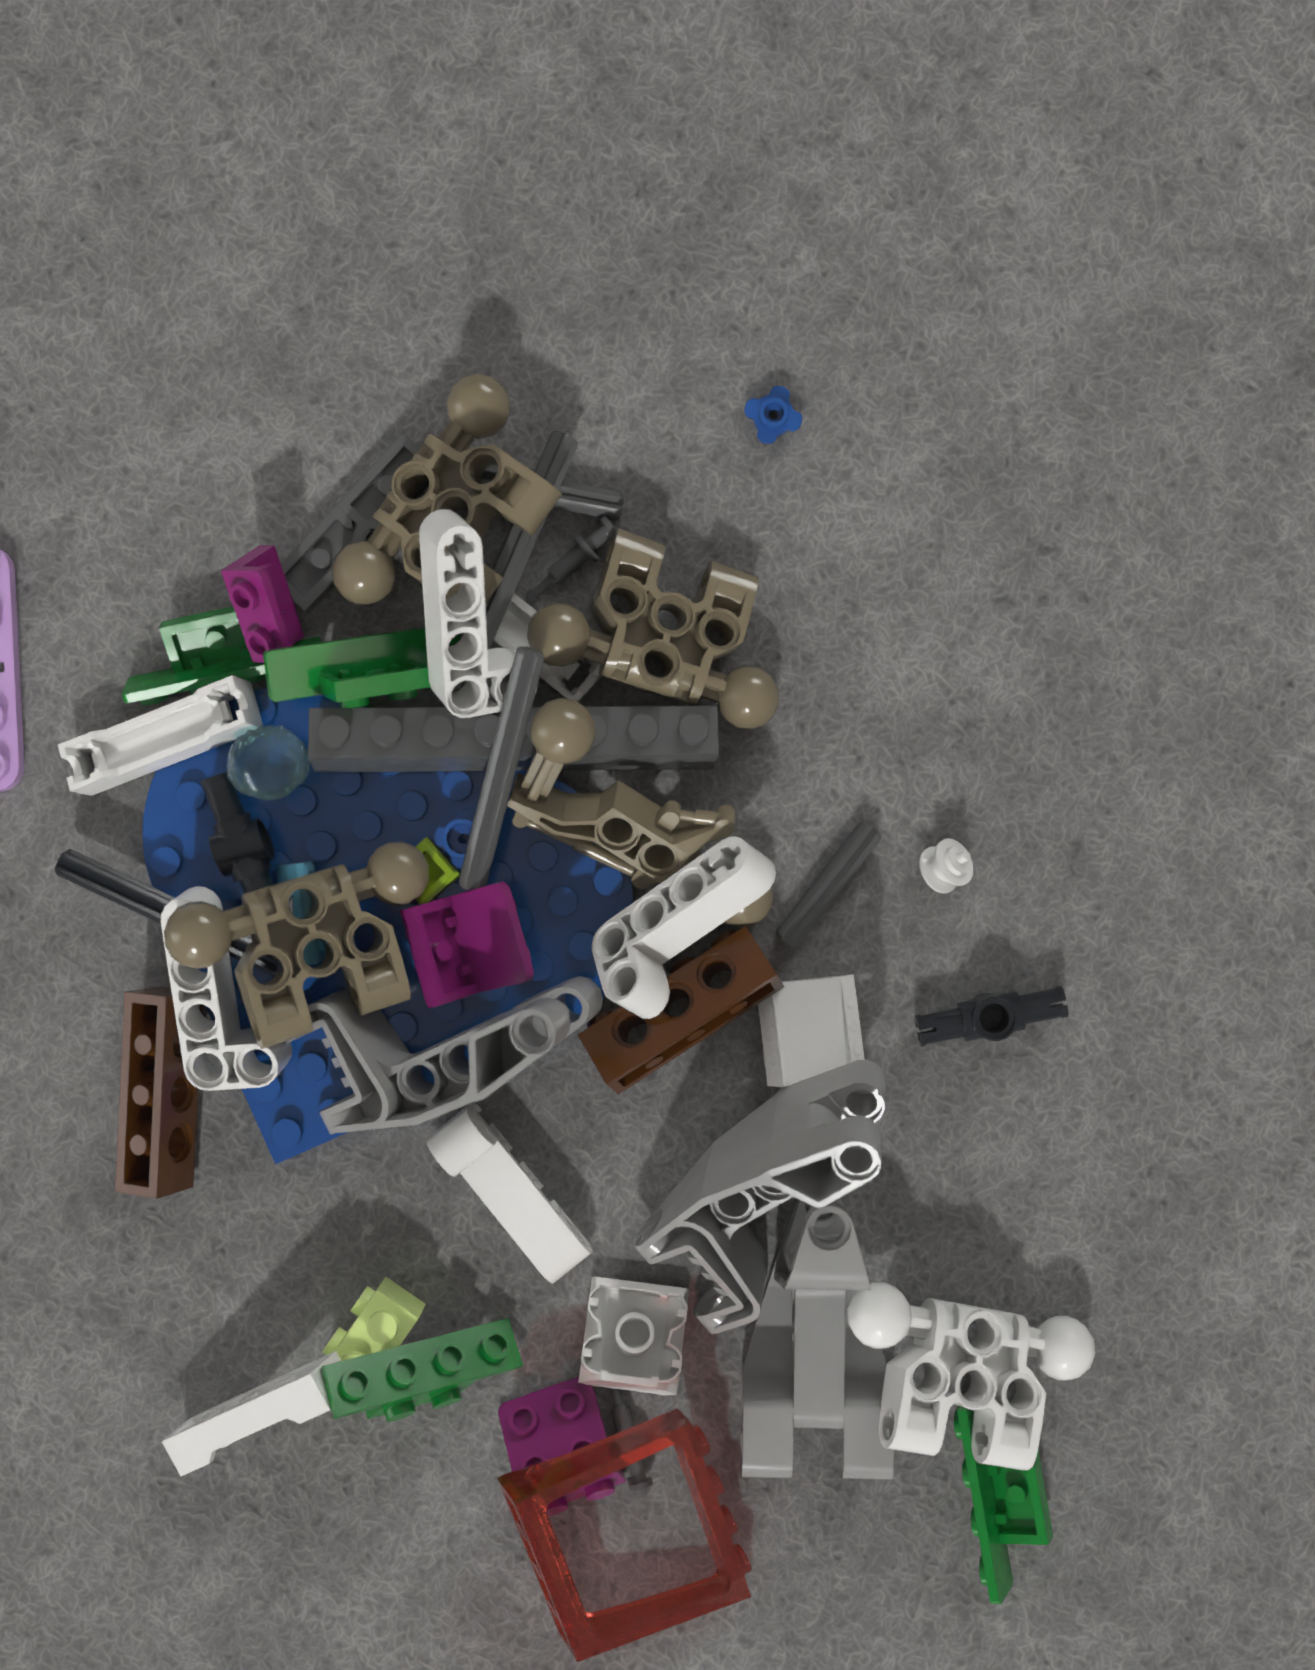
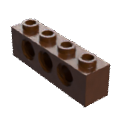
[577,926,784,1095]
[115,986,202,1199]

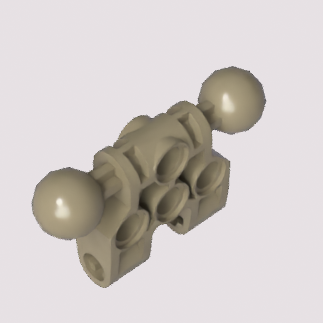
[332,373,562,605]
[527,528,779,729]
[164,841,429,1049]

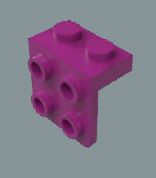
[400,881,534,1008]
[498,1376,627,1517]

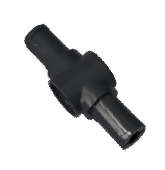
[200,771,275,893]
[914,986,1069,1047]

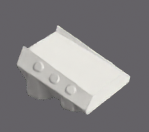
[758,974,865,1087]
[578,1277,689,1396]

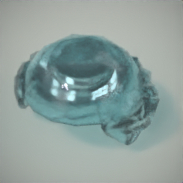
[227,724,311,801]

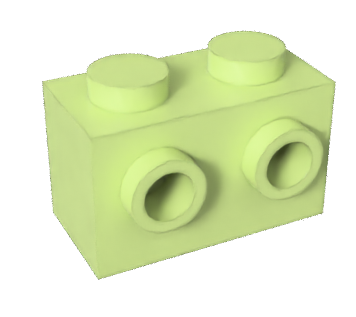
[322,1277,426,1361]

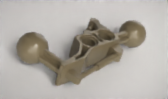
[507,698,774,927]

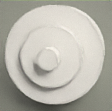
[919,839,973,894]

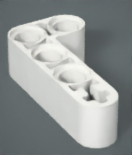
[419,509,537,718]
[592,836,776,1019]
[161,886,292,1091]
[427,1102,593,1284]

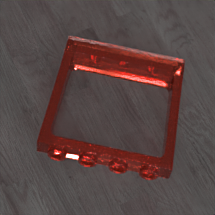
[497,1408,752,1662]

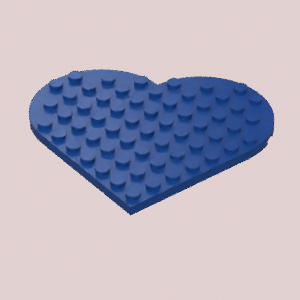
[142,687,634,1165]

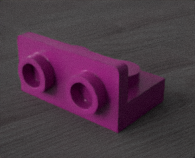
[221,545,304,663]

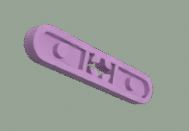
[0,550,24,792]

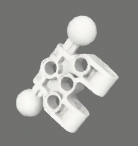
[847,1282,1095,1471]

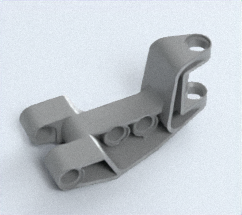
[285,976,603,1135]
[632,1060,886,1334]
[741,1197,894,1480]

